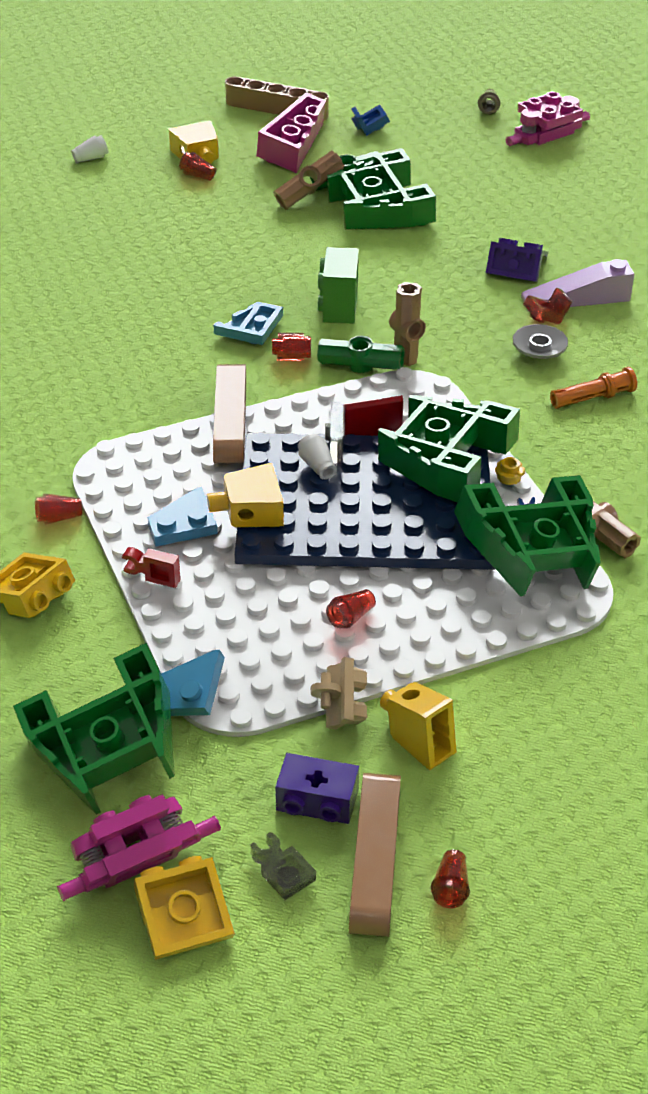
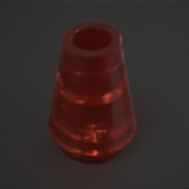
[179,152,216,181]
[35,493,82,524]
[326,589,376,628]
[430,849,470,908]

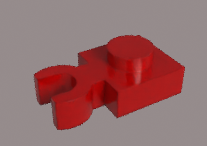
[122,547,181,588]

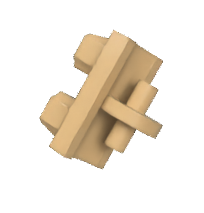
[310,657,367,730]

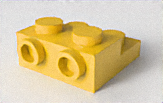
[0,552,75,618]
[134,856,235,960]

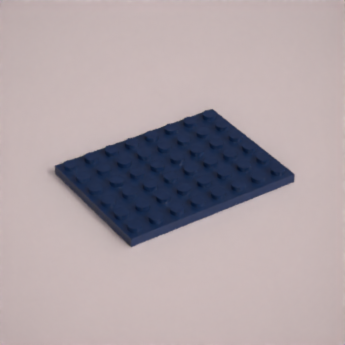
[234,432,495,570]

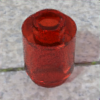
[272,332,311,361]

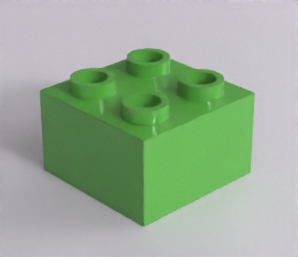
[318,247,359,324]

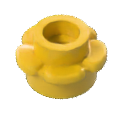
[495,457,525,485]

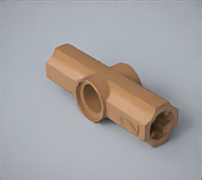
[273,150,345,210]
[389,282,426,366]
[592,501,641,558]

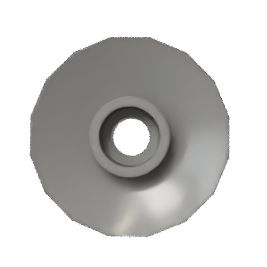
[513,324,568,359]

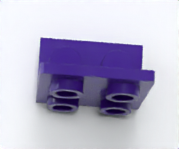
[485,238,549,282]

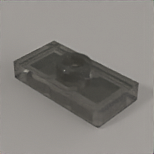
[325,401,343,463]

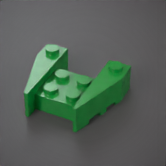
[327,148,436,230]
[378,395,520,502]
[454,475,601,596]
[13,643,175,815]

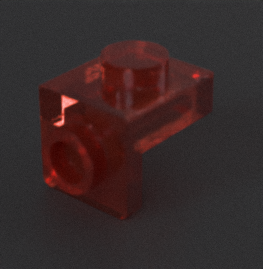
[523,288,572,324]

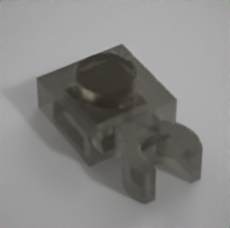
[250,832,316,900]

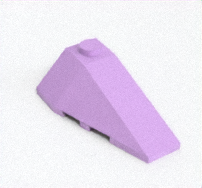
[521,259,634,311]

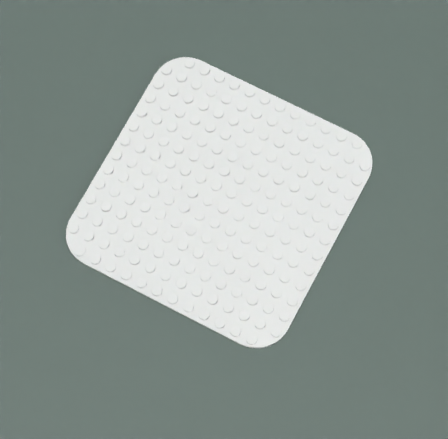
[73,367,613,737]

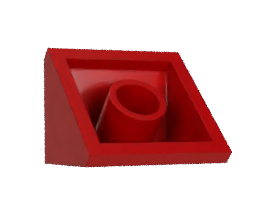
[333,395,404,436]

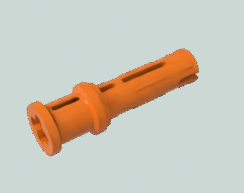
[550,367,637,409]

